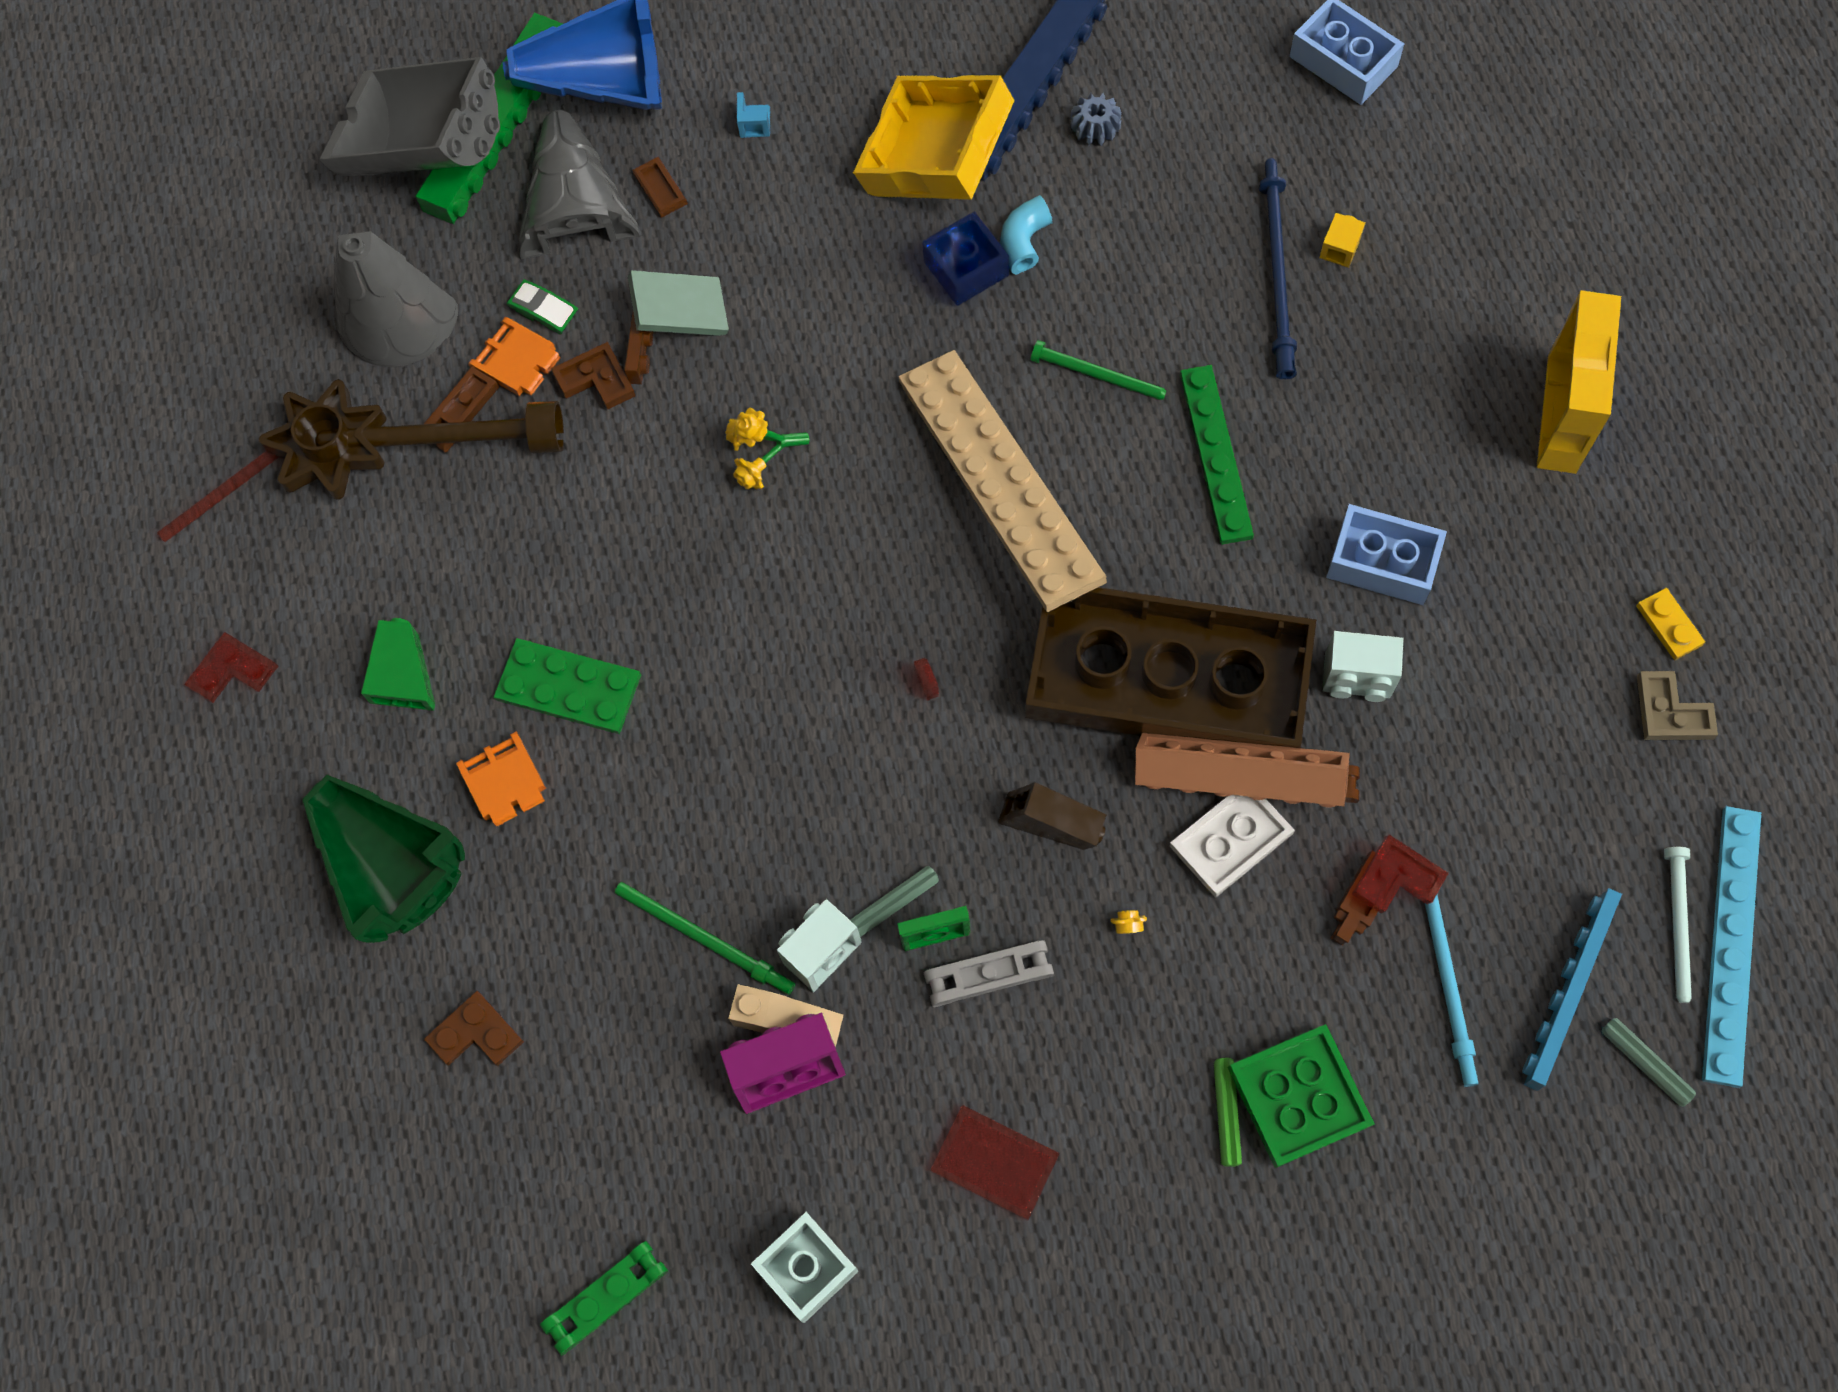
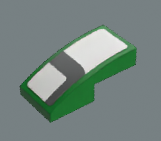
[507,279,578,335]

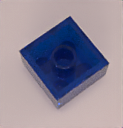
[922,211,1009,306]

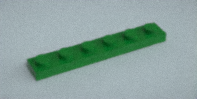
[1180,365,1254,545]

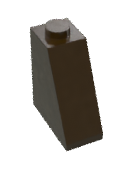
[998,782,1107,850]

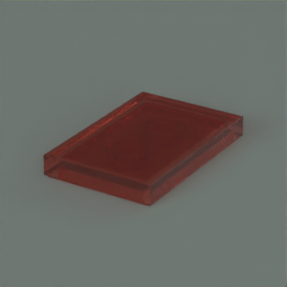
[930,1105,1060,1221]

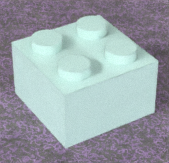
[1322,631,1404,702]
[777,899,862,993]
[751,1212,858,1323]

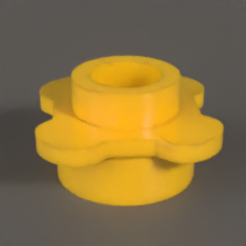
[1111,910,1147,934]

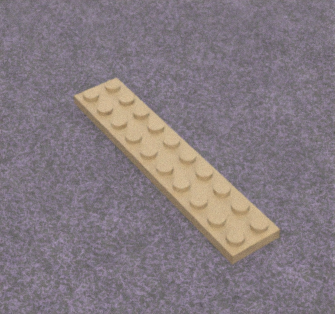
[898,350,1107,612]

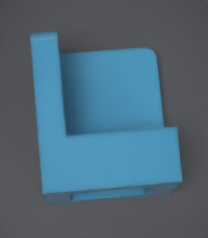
[737,92,770,138]

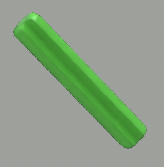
[1214,1058,1242,1167]

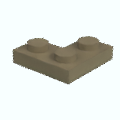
[1637,671,1718,740]

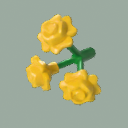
[725,408,809,489]

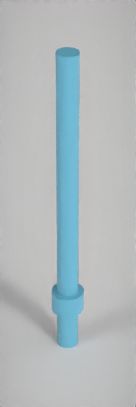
[1419,876,1479,1087]

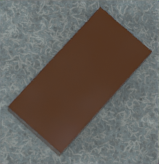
[632,156,688,218]

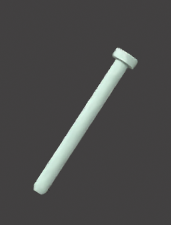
[1664,847,1691,1003]

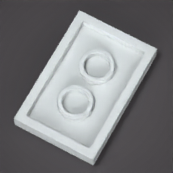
[1170,795,1295,898]

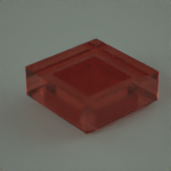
[914,657,939,701]

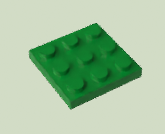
[1227,1024,1375,1168]

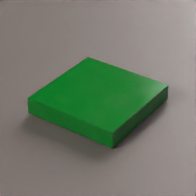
[897,906,971,951]

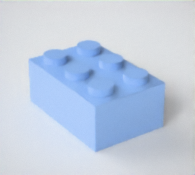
[1289,0,1404,105]
[1326,504,1447,605]

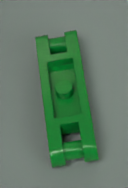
[540,1241,668,1356]

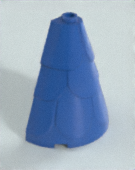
[503,0,662,110]

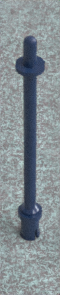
[1259,158,1297,379]

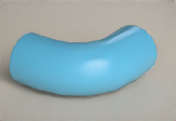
[1000,195,1052,275]

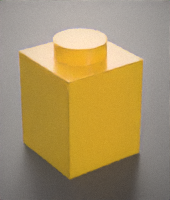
[1319,213,1366,268]

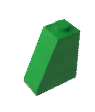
[361,618,435,711]

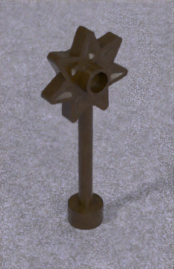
[259,379,564,500]

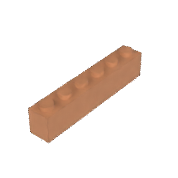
[1135,733,1350,807]

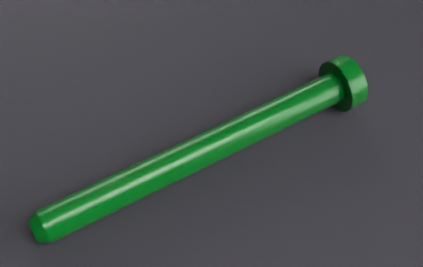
[1031,340,1167,400]

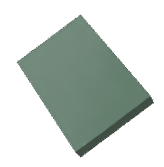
[628,270,729,336]

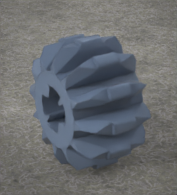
[1071,92,1122,146]

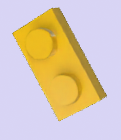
[1636,588,1705,661]

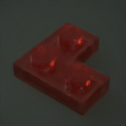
[184,632,279,703]
[1352,834,1449,914]

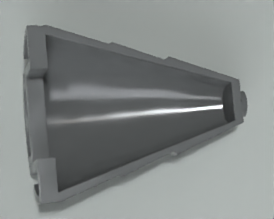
[519,110,640,259]
[334,231,458,367]

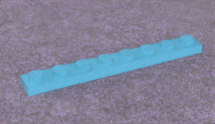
[1702,806,1761,1088]

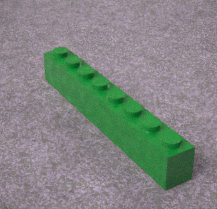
[415,12,563,224]

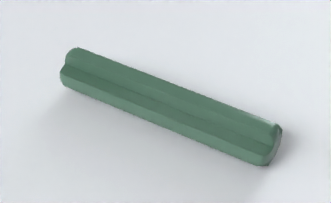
[850,866,939,937]
[1602,1018,1696,1107]

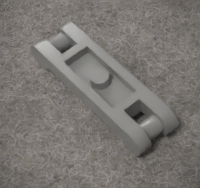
[924,940,1055,1007]

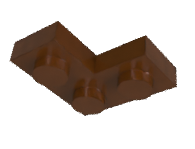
[551,342,636,410]
[424,990,524,1066]

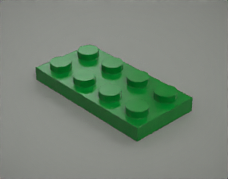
[494,638,641,735]

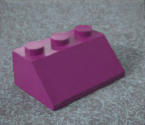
[720,1012,846,1114]

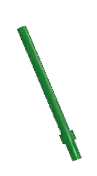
[615,882,796,995]

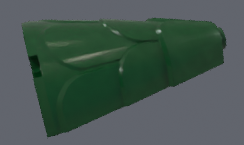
[303,775,465,943]

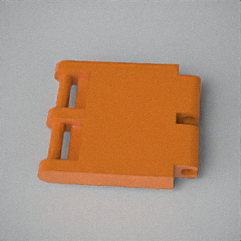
[468,317,561,396]
[456,731,546,827]

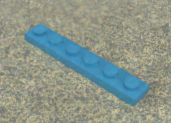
[1522,888,1622,1091]

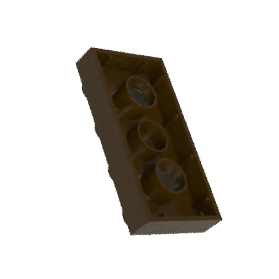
[1025,587,1317,748]

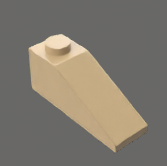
[728,984,844,1047]

